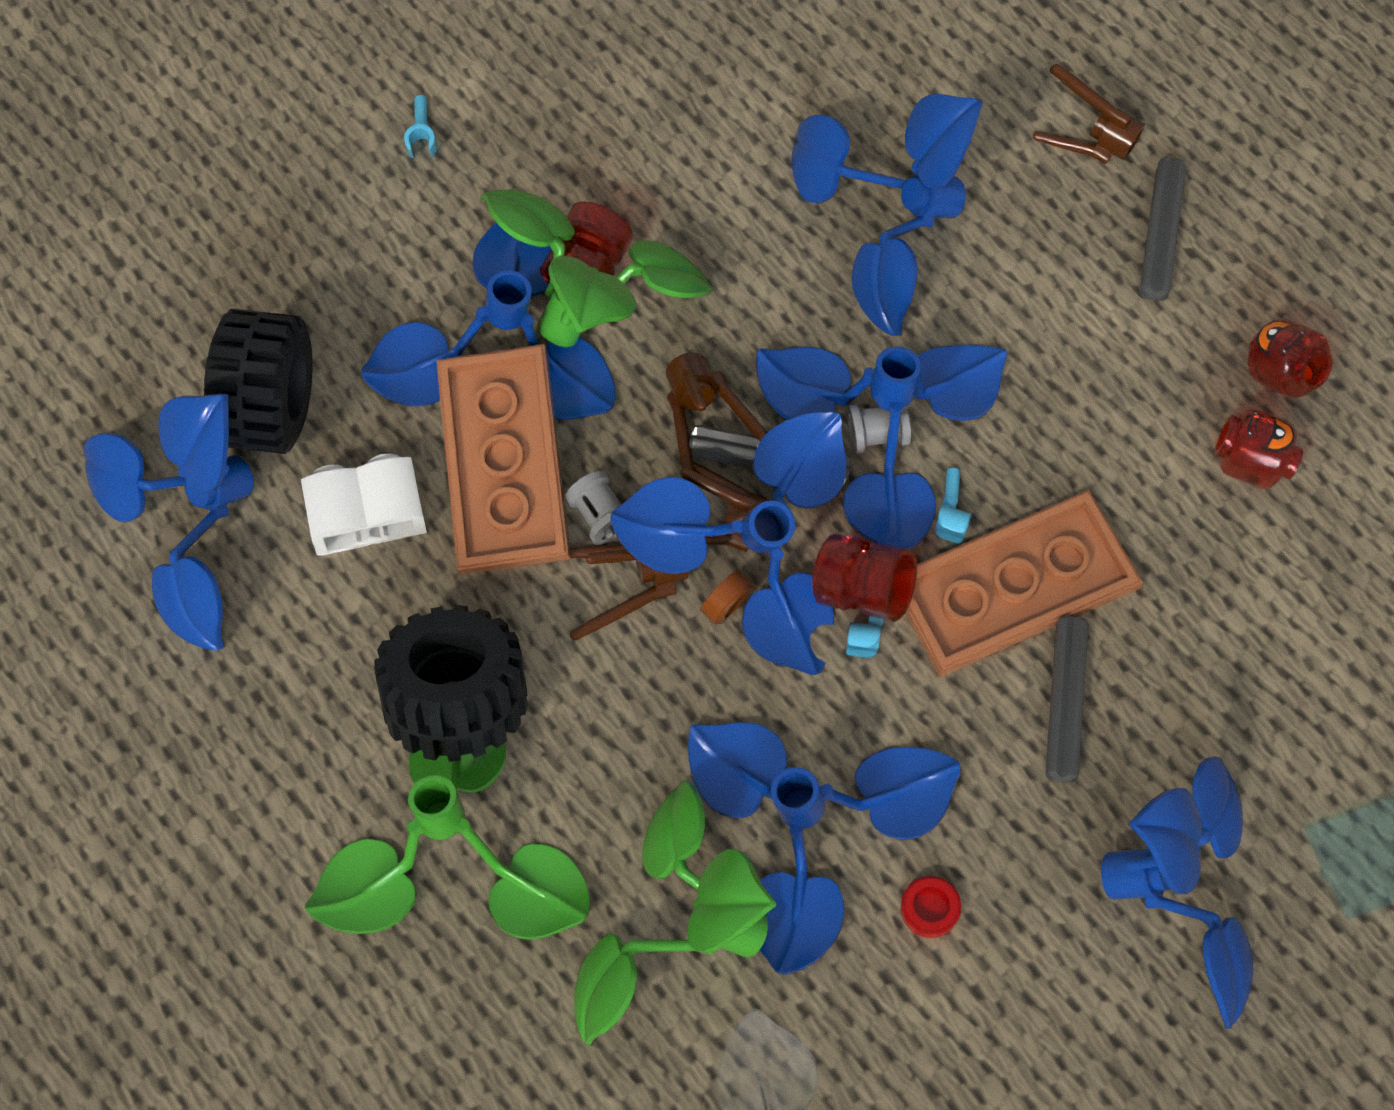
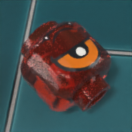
[1248,318,1333,398]
[1214,408,1303,489]

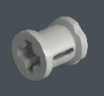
[847,404,911,454]
[565,471,622,545]

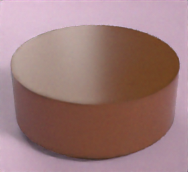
[700,569,754,624]

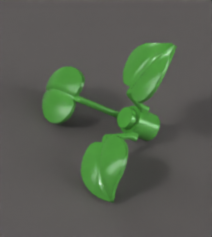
[480,189,713,347]
[305,744,590,940]
[574,781,776,1046]

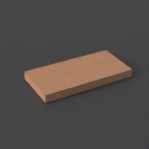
[436,344,571,574]
[888,490,1143,678]

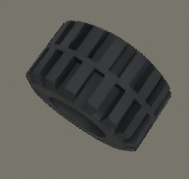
[204,308,313,454]
[374,605,528,762]

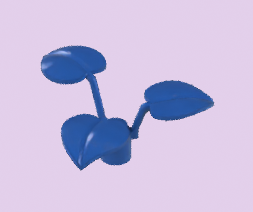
[792,94,983,336]
[361,222,615,420]
[756,345,1007,552]
[83,394,254,651]
[610,412,847,675]
[688,722,961,975]
[1101,757,1253,1029]

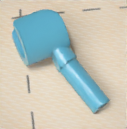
[404,95,438,158]
[935,468,972,545]
[846,586,895,658]

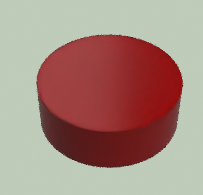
[900,876,961,938]

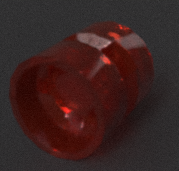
[540,201,633,284]
[812,533,917,622]

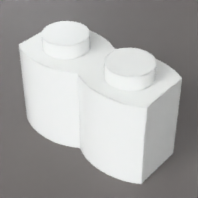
[301,453,427,555]

